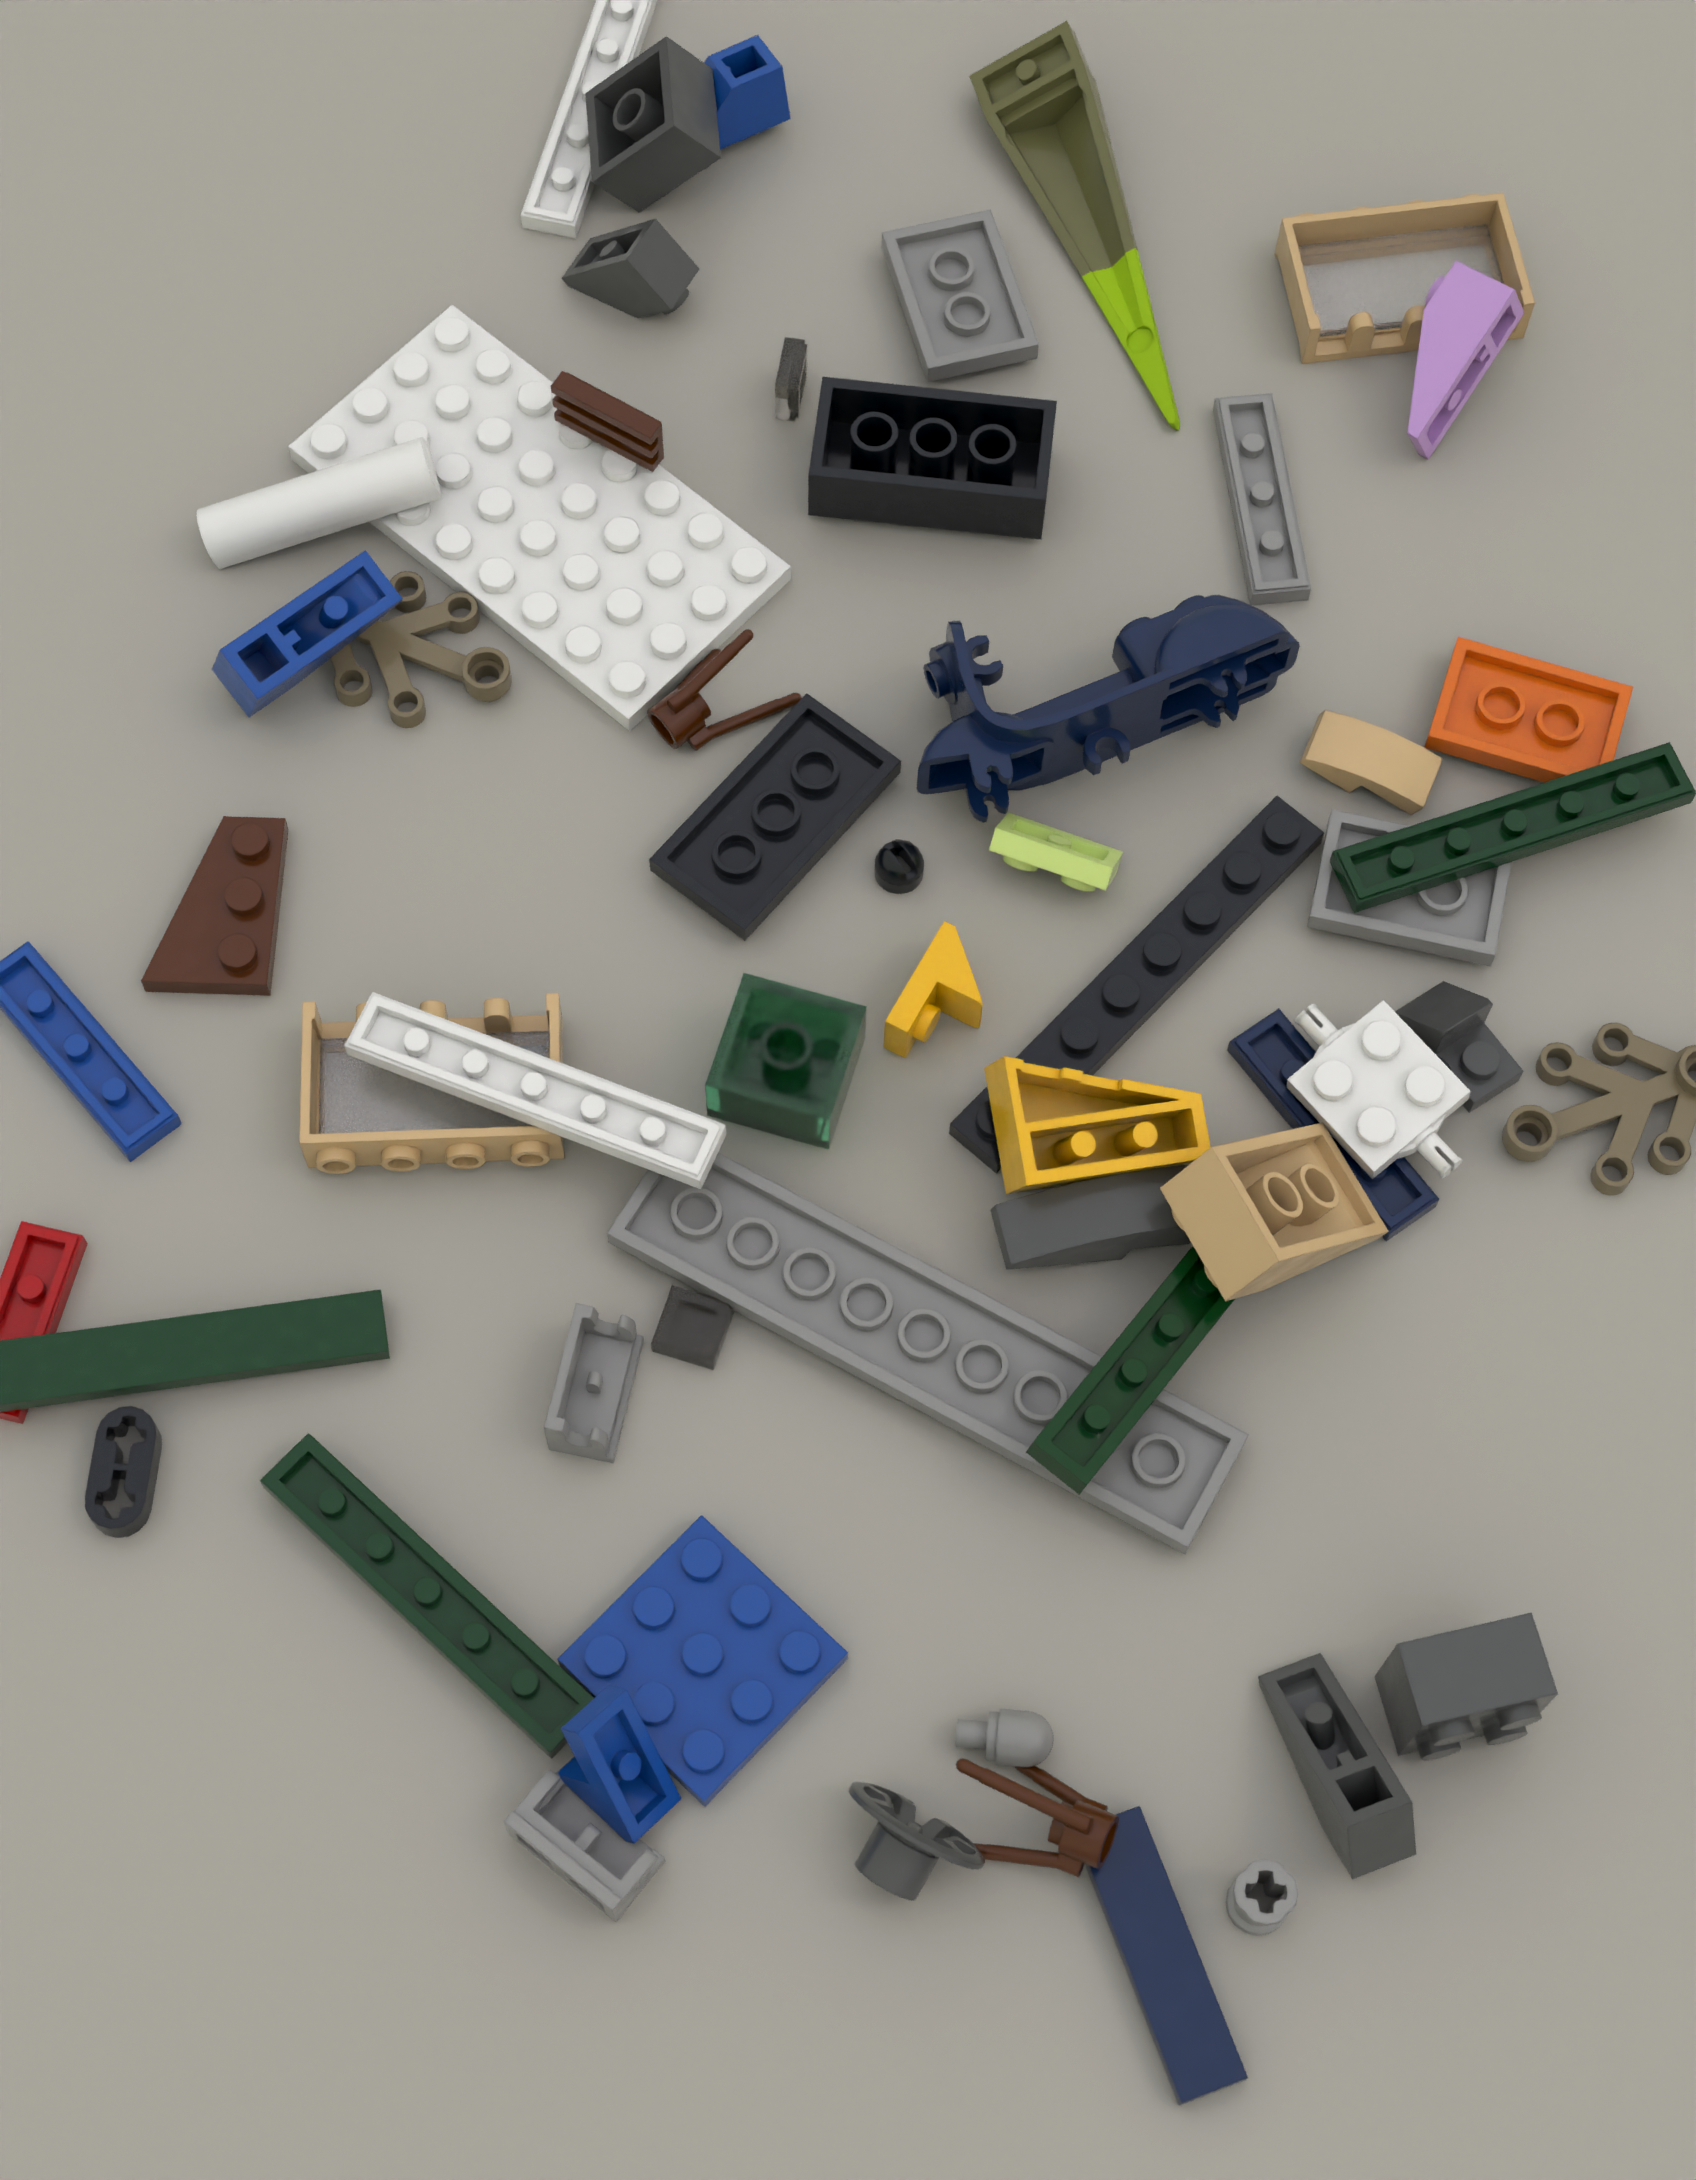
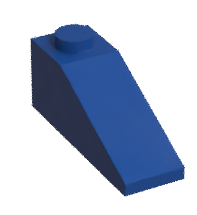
[212,550,403,718]

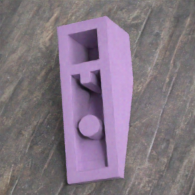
[1407,261,1524,460]

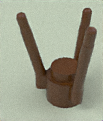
[647,629,801,751]
[956,1758,1119,1877]

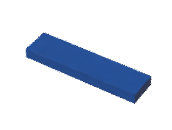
[0,941,182,1162]

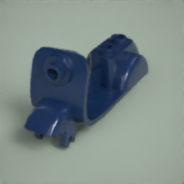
[917,595,1300,823]

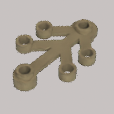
[330,571,512,728]
[1502,1023,1696,1195]

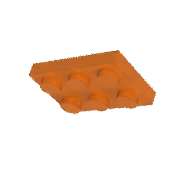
[1424,637,1633,783]

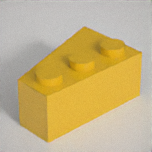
[984,1056,1211,1195]

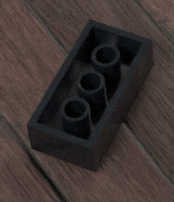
[808,377,1057,540]

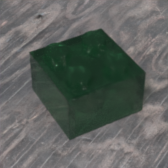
[705,973,867,1150]

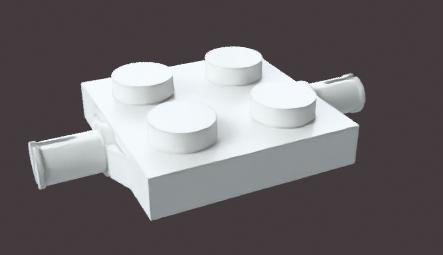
[1287,1000,1471,1179]

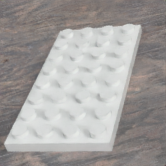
[288,305,791,731]

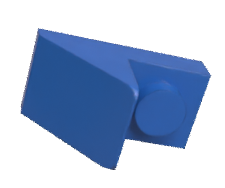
[558,1685,681,1844]

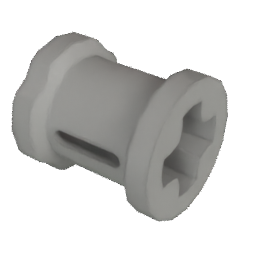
[1225,1859,1298,1936]

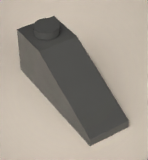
[1258,1653,1416,1879]

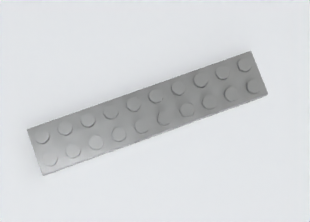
[607,1153,1249,1554]

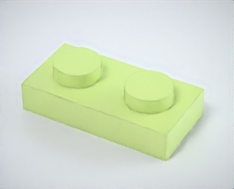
[989,812,1123,891]

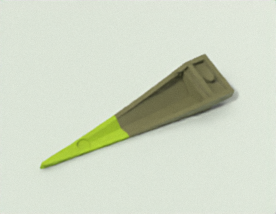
[969,21,1180,431]

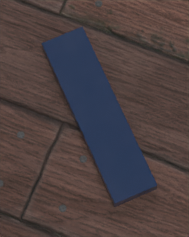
[1227,1009,1439,1242]
[1085,1806,1248,2106]

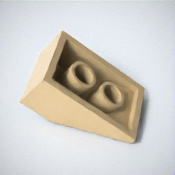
[1160,1123,1389,1301]

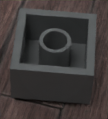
[585,36,721,213]
[1374,1612,1558,1761]

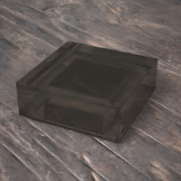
[775,337,807,422]
[651,1285,735,1370]

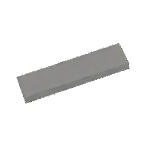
[1213,393,1311,605]

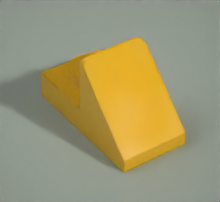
[883,921,983,1058]

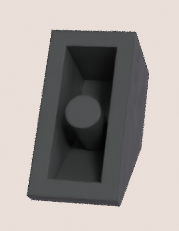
[562,219,699,318]

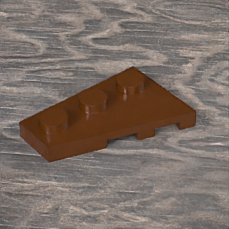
[141,816,289,996]

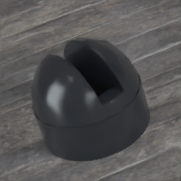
[874,839,924,894]

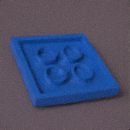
[557,1515,848,1807]

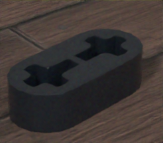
[85,1406,162,1538]

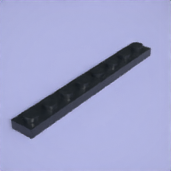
[949,796,1324,1173]

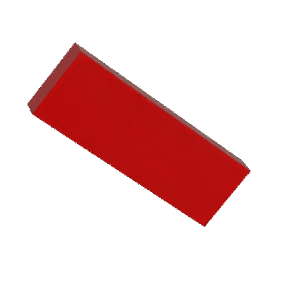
[0,1221,88,1424]

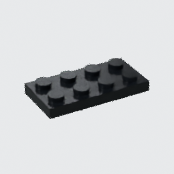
[649,693,901,941]

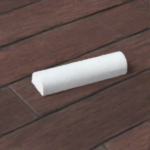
[197,437,442,569]

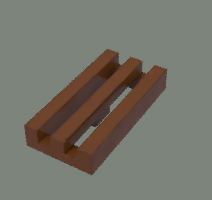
[551,371,664,472]

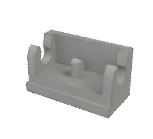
[544,1303,644,1463]
[503,1770,665,1922]

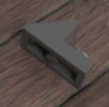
[1395,981,1523,1113]

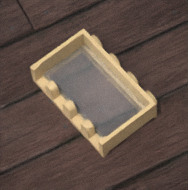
[1275,193,1535,364]
[299,993,565,1174]

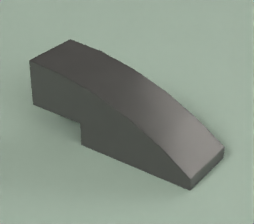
[990,1165,1191,1270]

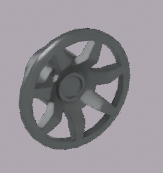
[849,1782,985,1901]

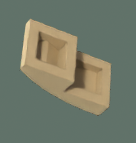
[1300,710,1443,815]

